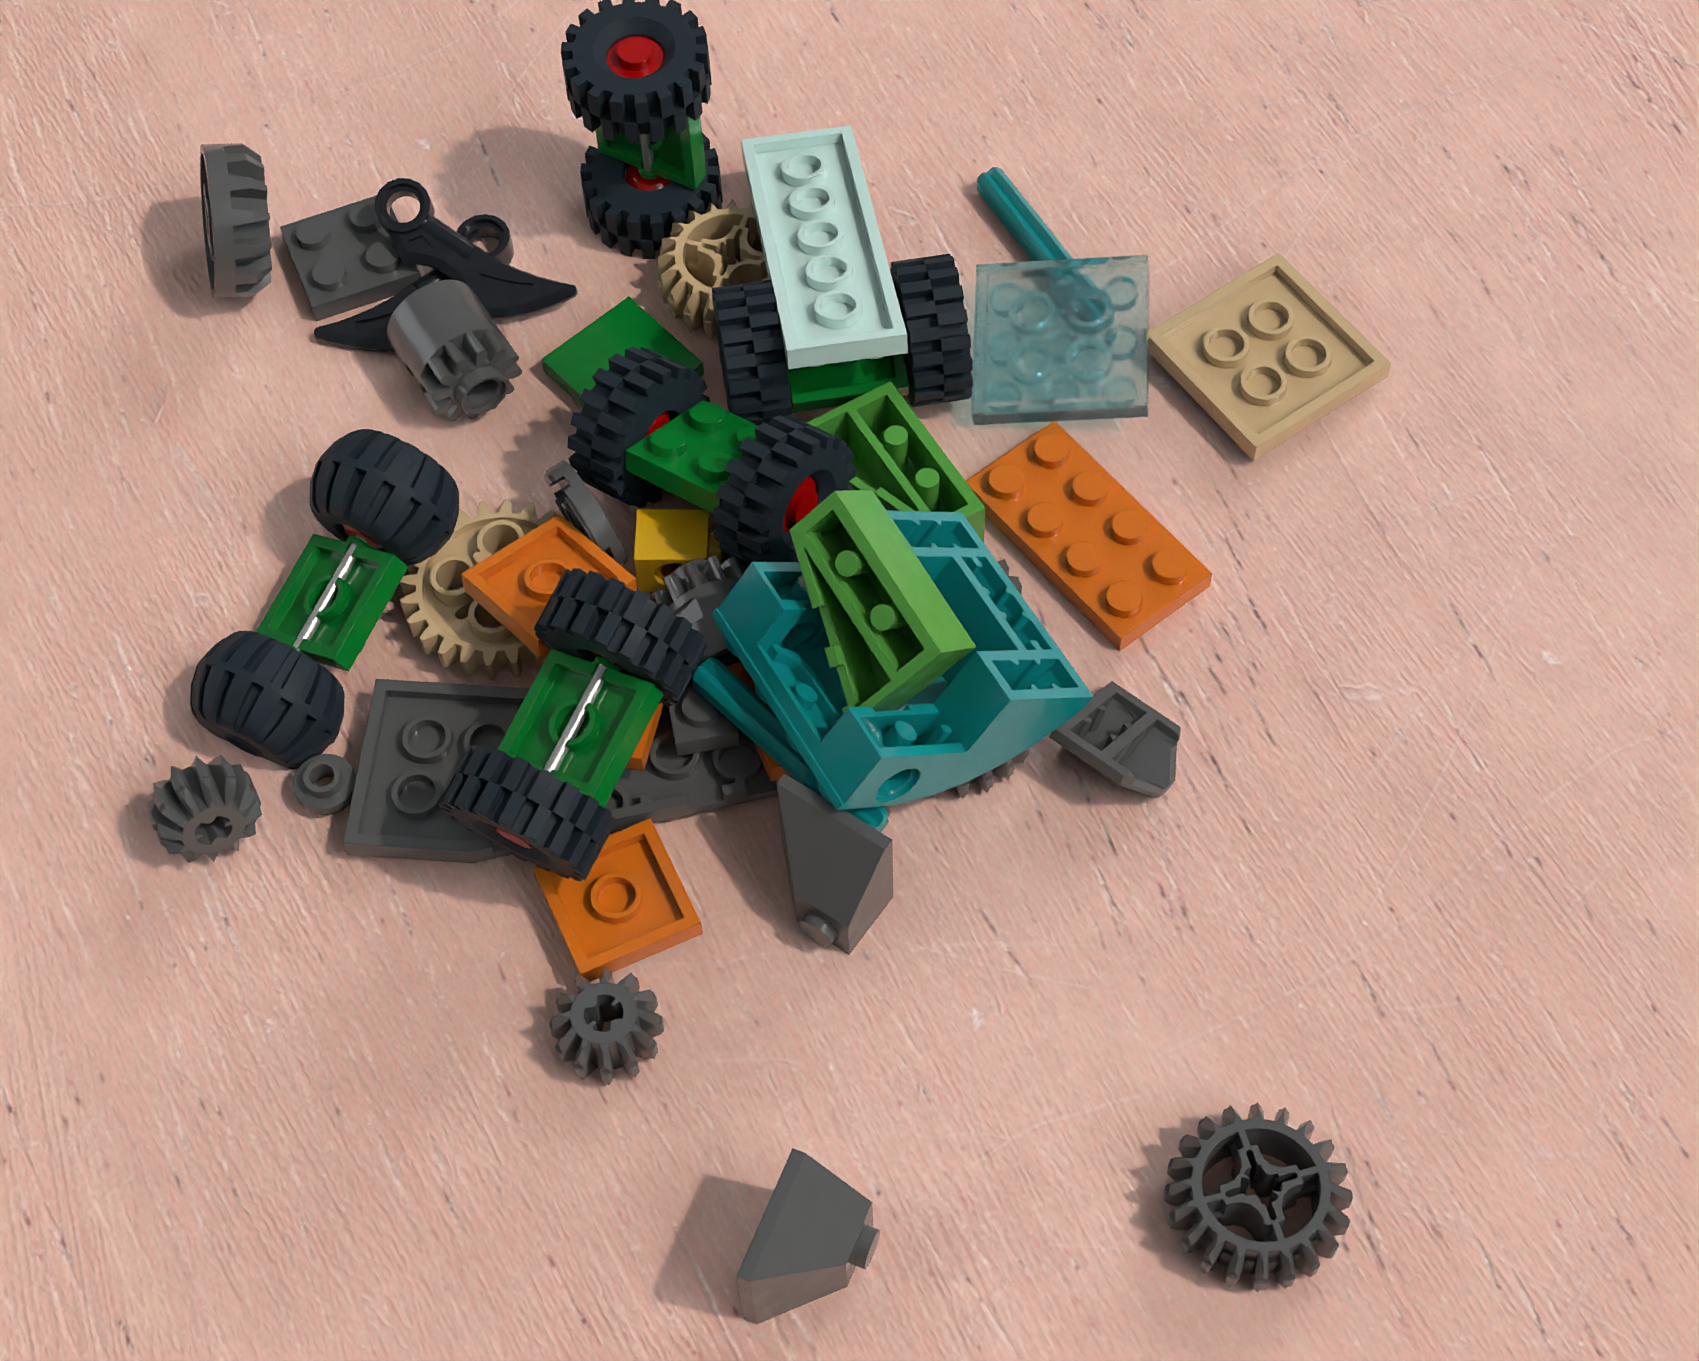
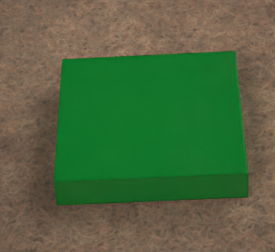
[541,296,704,407]

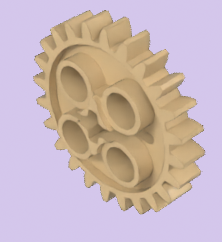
[400,499,574,680]

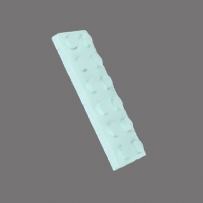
[741,125,908,369]

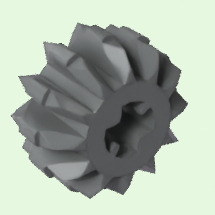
[148,755,262,863]
[549,967,664,1085]

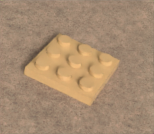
[1144,253,1391,461]

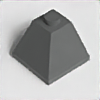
[777,773,893,955]
[736,1148,880,1324]

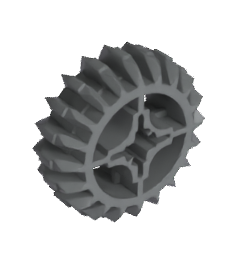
[1163,1102,1353,1292]

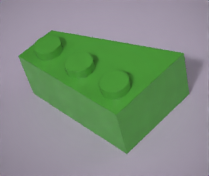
[790,490,976,713]

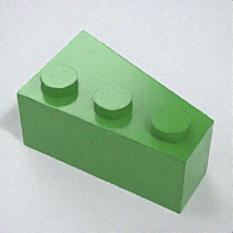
[807,381,985,543]

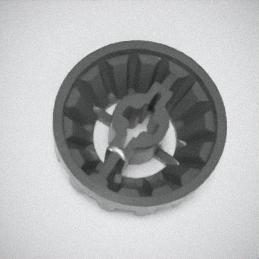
[200,143,272,299]

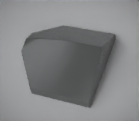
[1049,681,1181,798]

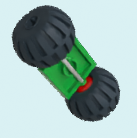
[190,429,459,769]

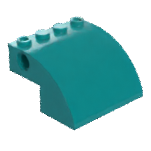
[711,510,1094,810]

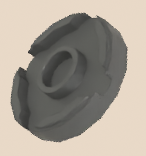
[544,460,627,566]

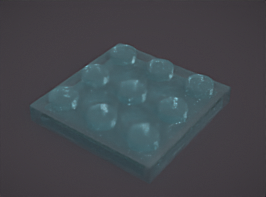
[971,255,1150,425]

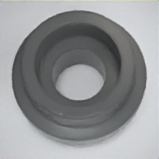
[293,754,356,815]

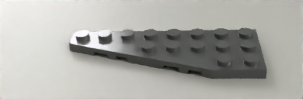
[343,679,797,864]

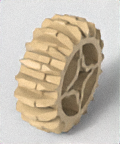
[656,198,769,340]

